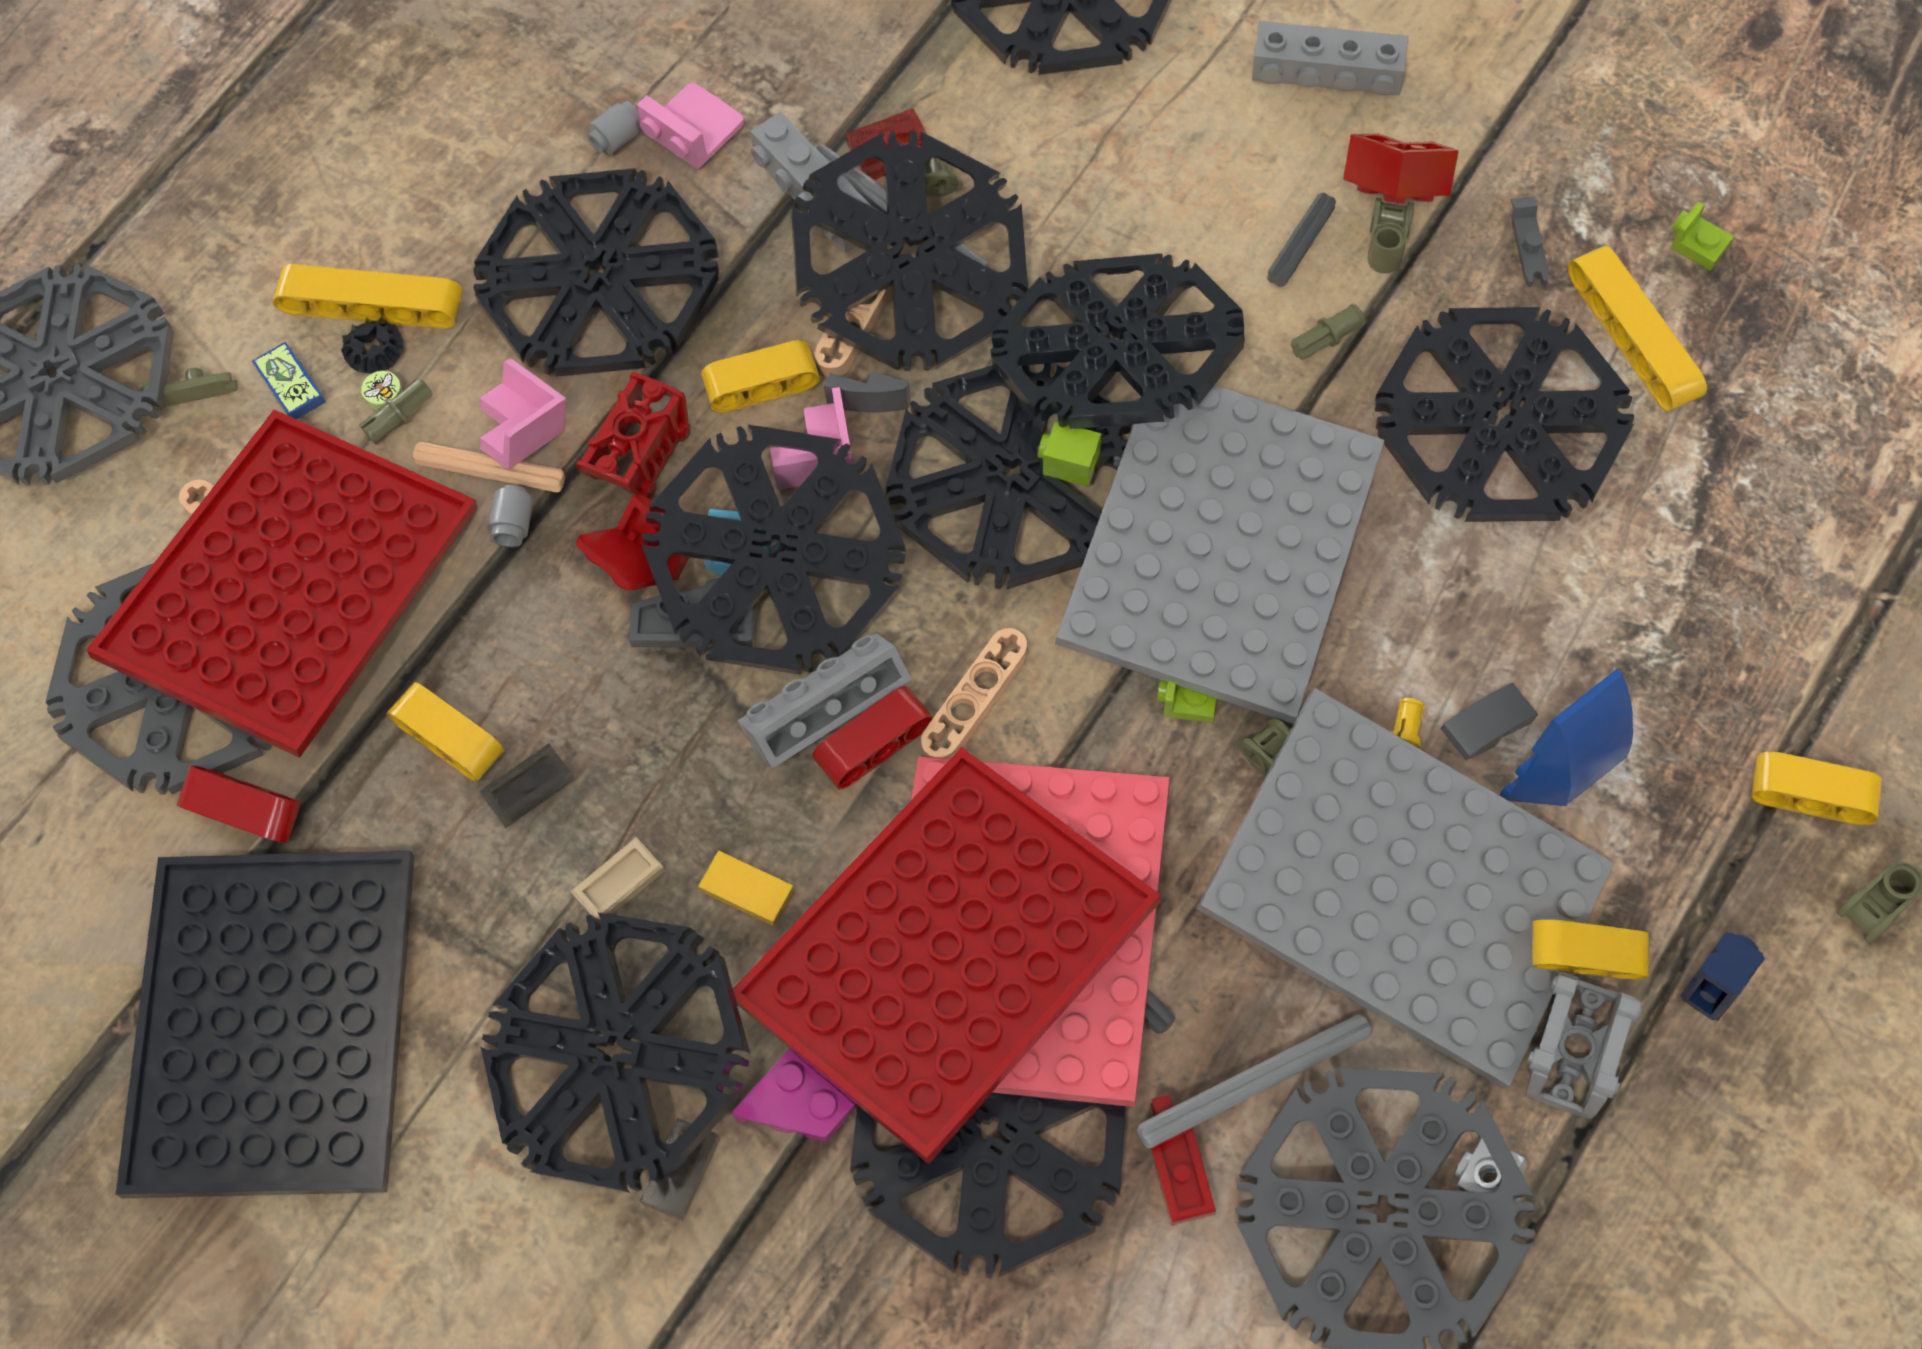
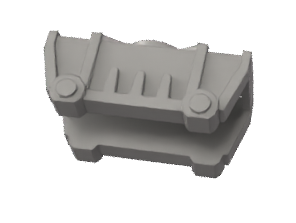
[1526,972,1642,1119]

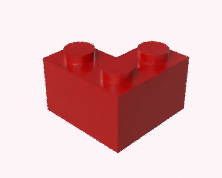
[1343,133,1459,204]

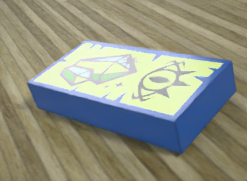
[252,341,326,419]

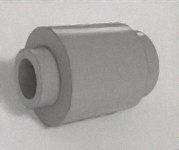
[587,101,641,155]
[488,485,534,547]

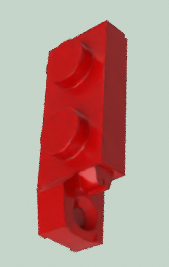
[1150,1095,1216,1226]

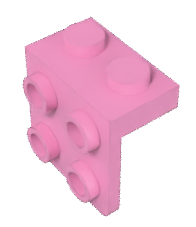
[637,83,744,170]

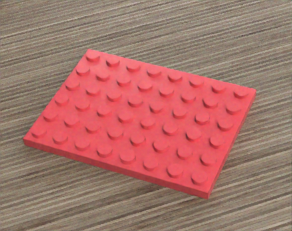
[911,756,1170,1107]

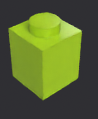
[1038,421,1101,487]

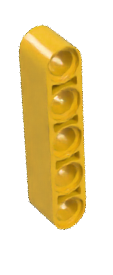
[1568,245,1707,412]
[272,264,463,329]

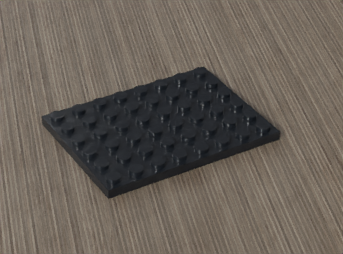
[116,851,415,1198]

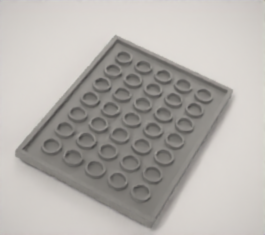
[1055,385,1384,724]
[1196,688,1614,1089]

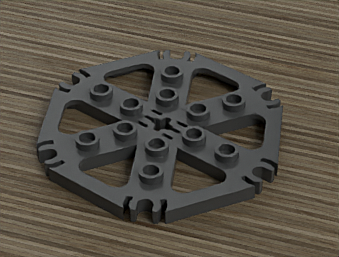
[0,264,174,486]
[46,563,272,795]
[1235,1067,1536,1349]

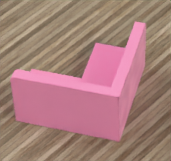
[480,358,566,470]
[770,387,853,490]

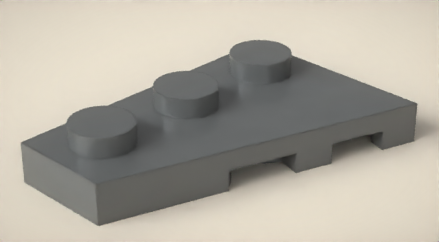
[629,577,756,647]

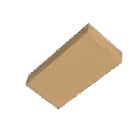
[570,837,665,922]

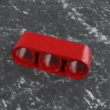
[812,686,933,790]
[176,765,302,843]

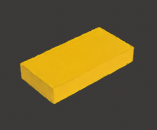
[698,850,795,927]

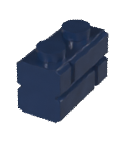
[1680,932,1765,1021]

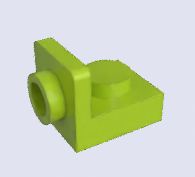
[1671,201,1734,271]
[1157,680,1216,723]

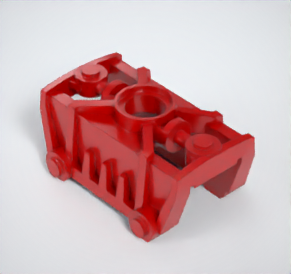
[576,372,691,499]

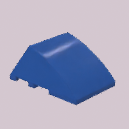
[1499,669,1633,806]

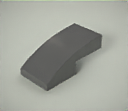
[824,371,911,413]
[1440,683,1538,760]

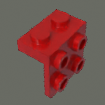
[575,493,690,591]

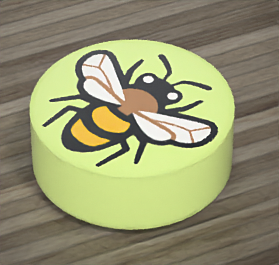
[361,371,403,411]

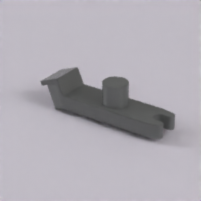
[1511,196,1549,287]

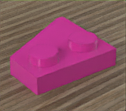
[732,1049,856,1142]

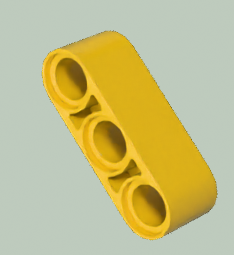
[701,340,820,413]
[387,682,505,782]
[1751,752,1883,825]
[1532,920,1649,979]

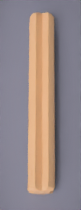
[412,442,565,492]

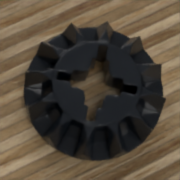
[341,317,404,374]

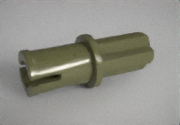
[1291,304,1365,360]
[359,380,433,445]

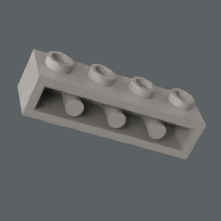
[1252,21,1408,95]
[750,112,871,254]
[737,633,912,769]

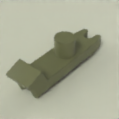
[138,368,237,410]

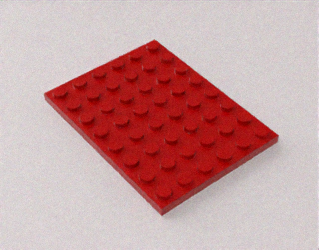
[86,410,478,758]
[733,747,1161,1164]

